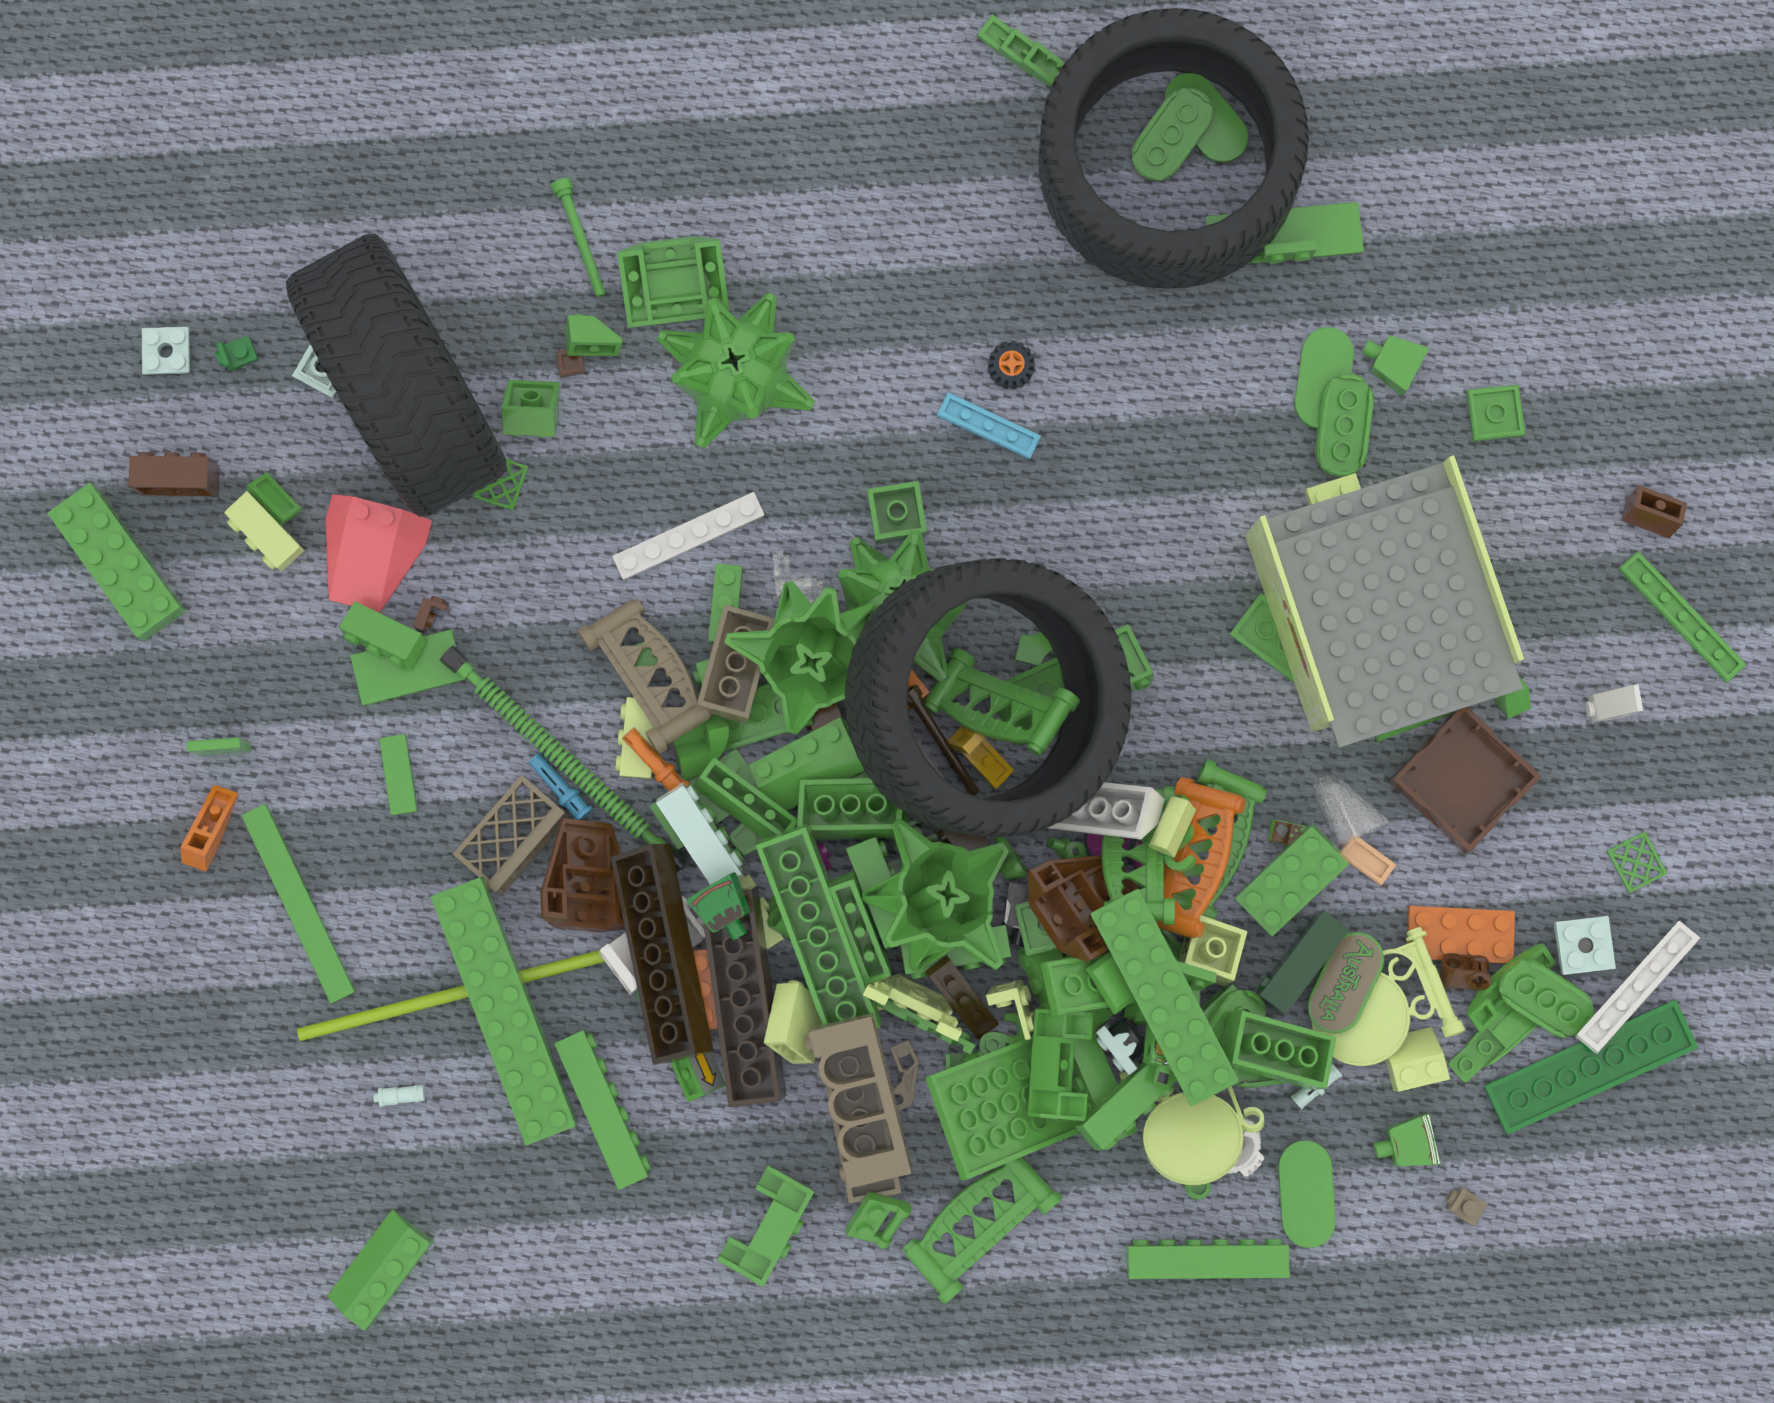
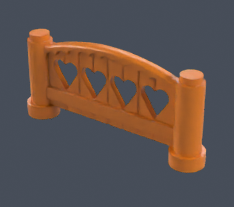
[1156,777,1246,939]

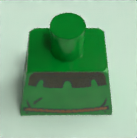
[686,872,750,940]

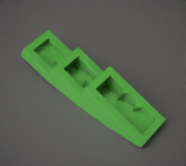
[976,14,1065,87]

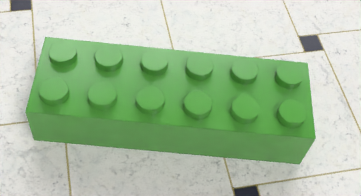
[47,483,187,642]

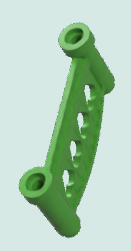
[924,648,1080,756]
[1173,758,1267,920]
[1102,786,1175,925]
[902,1157,1063,1305]

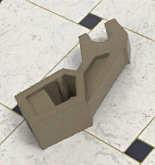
[890,1040,920,1111]

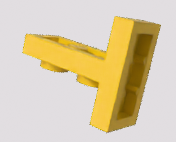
[947,725,1014,789]

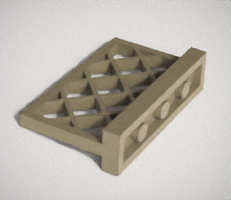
[453,775,570,896]

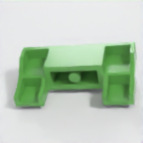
[1027,1009,1093,1121]

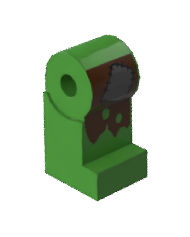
[1267,820,1321,847]

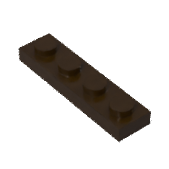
[925,955,999,1040]

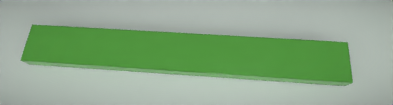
[241,804,356,1004]

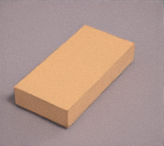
[1341,834,1396,886]

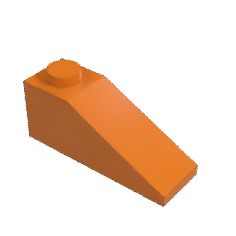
[180,785,238,871]

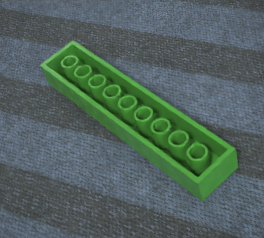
[430,876,578,1145]

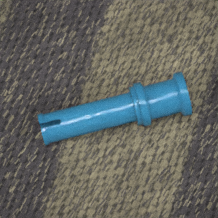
[528,752,594,820]

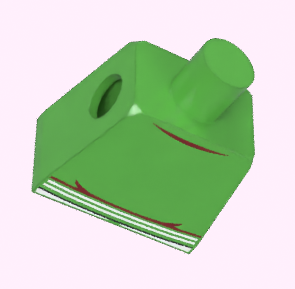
[1373,1113,1441,1166]

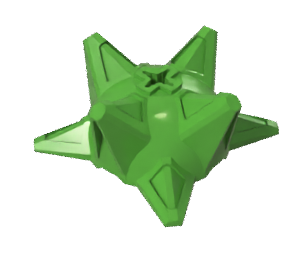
[657,292,815,448]
[838,530,966,682]
[725,581,876,735]
[861,818,1009,972]

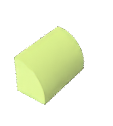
[1149,797,1196,857]

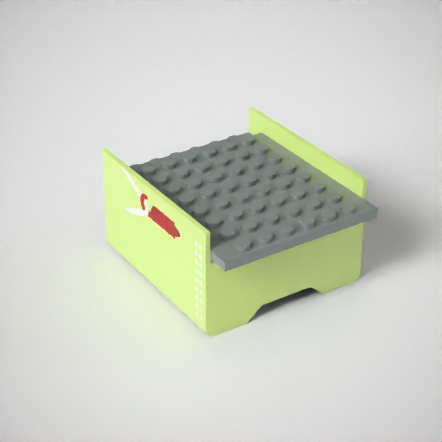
[1245,456,1524,748]

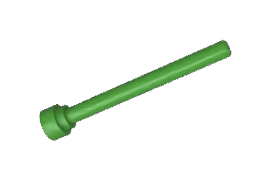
[551,178,606,298]

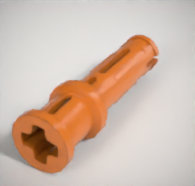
[622,727,690,791]

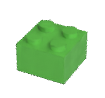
[867,481,927,545]

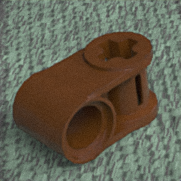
[1439,953,1491,990]

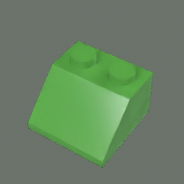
[501,380,560,437]

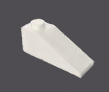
[1585,684,1643,723]

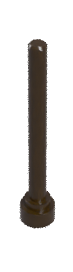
[908,684,979,795]

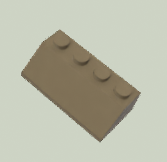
[697,604,775,724]

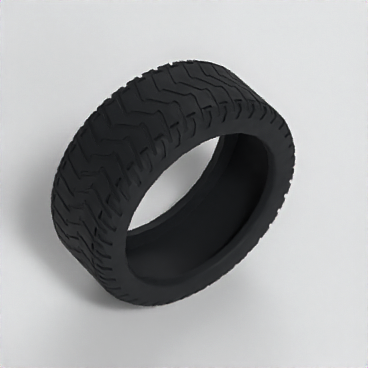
[1038,8,1309,289]
[286,234,507,517]
[845,558,1132,837]

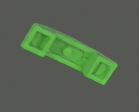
[1466,943,1556,1033]

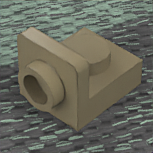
[1445,1186,1487,1226]

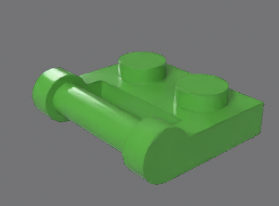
[845,1192,912,1249]

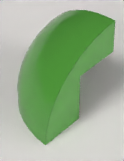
[673,714,729,780]

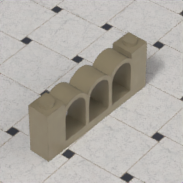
[806,1013,913,1189]

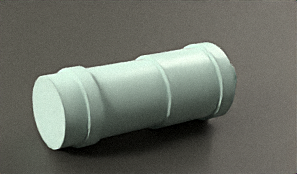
[374,1085,425,1107]

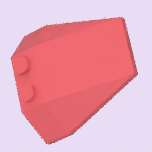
[325,494,432,613]

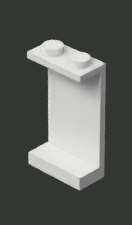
[599,896,705,995]

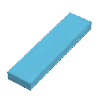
[937,392,1041,460]

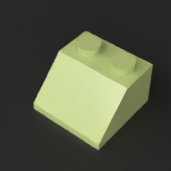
[1386,1027,1450,1092]

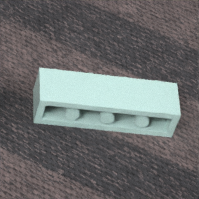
[656,782,743,885]

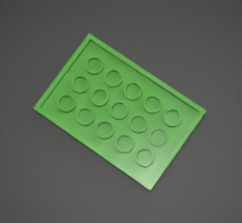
[925,1036,1080,1181]

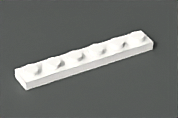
[612,492,765,581]
[1576,921,1700,1054]

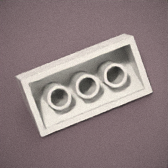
[1048,782,1165,839]

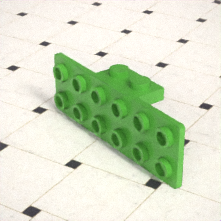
[1205,202,1364,264]

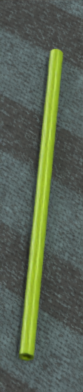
[297,950,605,1041]

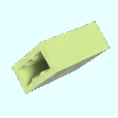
[764,981,822,1064]

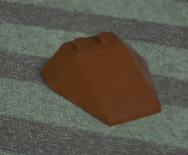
[540,818,625,933]
[1028,855,1139,962]

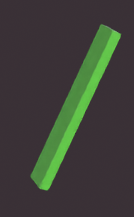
[1618,551,1746,683]

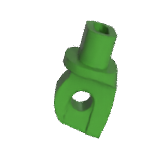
[1046,837,1086,859]

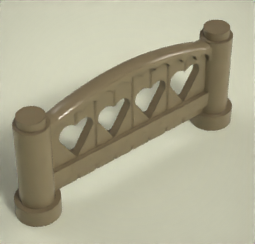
[577,599,713,754]

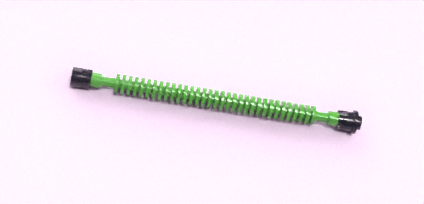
[439,645,687,873]

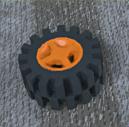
[988,340,1035,390]

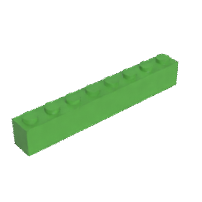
[1017,948,1138,1141]
[1074,984,1237,1151]

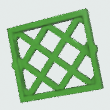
[473,458,529,510]
[1607,832,1668,893]

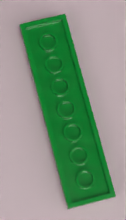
[1483,1000,1699,1135]

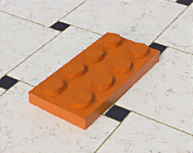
[1407,906,1515,964]

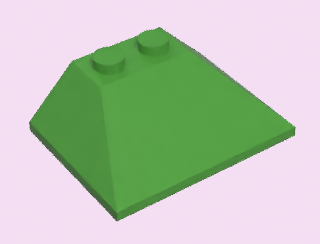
[617,236,730,328]

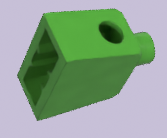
[1362,335,1429,396]

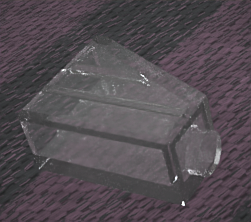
[1311,776,1389,848]

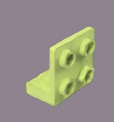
[986,979,1035,1040]

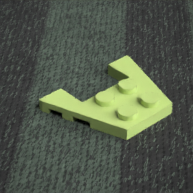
[863,974,962,1041]

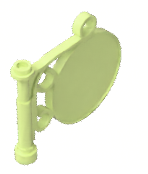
[1311,927,1465,1066]
[1118,1071,1265,1185]

